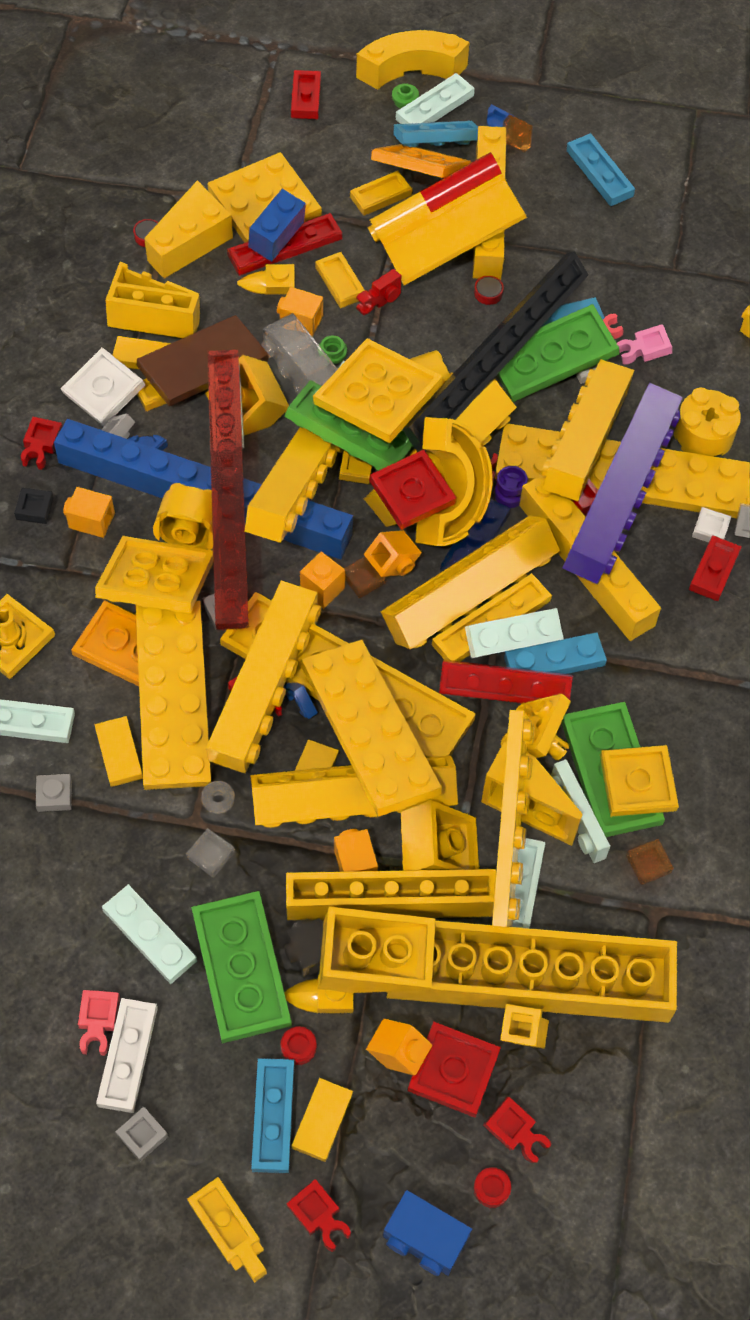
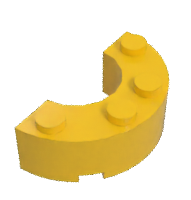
[415,417,493,546]

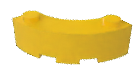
[356,30,470,90]

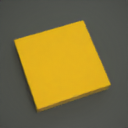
[600,745,679,817]

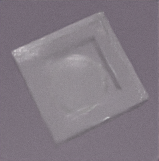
[186,828,235,878]

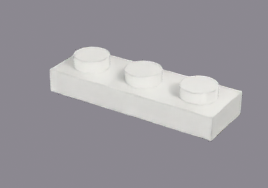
[96,998,158,1113]

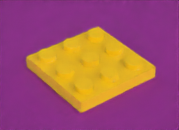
[207,152,322,243]
[313,338,443,443]
[95,536,214,613]

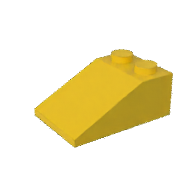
[481,742,583,846]
[318,907,435,993]

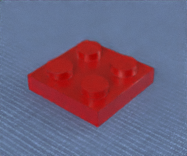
[369,450,456,530]
[408,1021,501,1118]

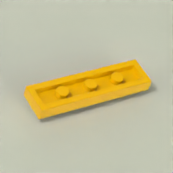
[432,573,552,662]

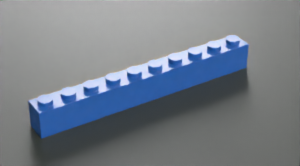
[54,419,353,560]

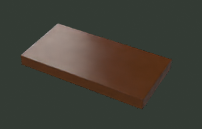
[136,315,269,406]

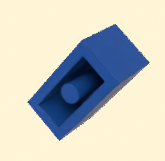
[248,188,306,262]
[383,1190,472,1276]

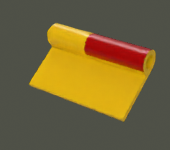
[368,152,527,285]

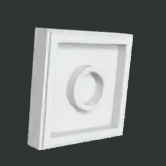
[61,348,145,427]

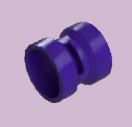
[495,466,528,508]

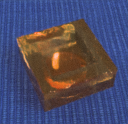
[503,114,532,152]
[344,556,386,598]
[626,839,674,885]

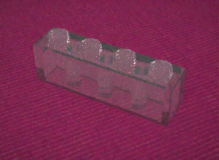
[261,313,337,395]

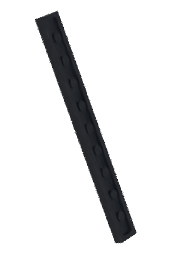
[402,251,588,452]

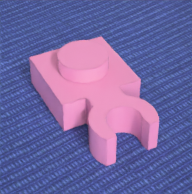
[617,324,672,364]

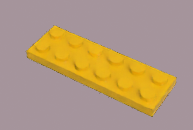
[136,601,211,790]
[301,640,442,817]
[492,710,535,927]

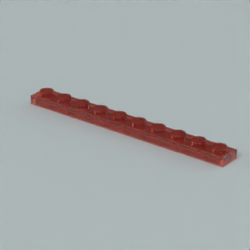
[208,350,249,630]

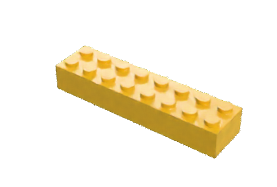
[387,921,677,1023]

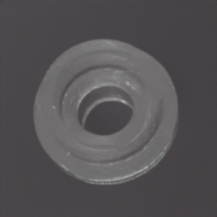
[201,781,235,814]

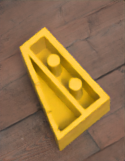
[144,180,233,279]
[105,262,200,338]

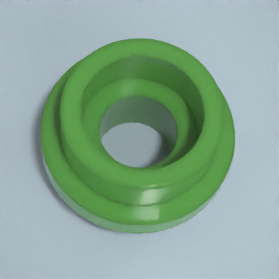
[392,84,419,109]
[318,335,347,364]

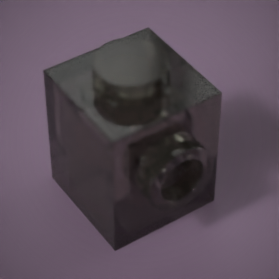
[283,918,323,979]

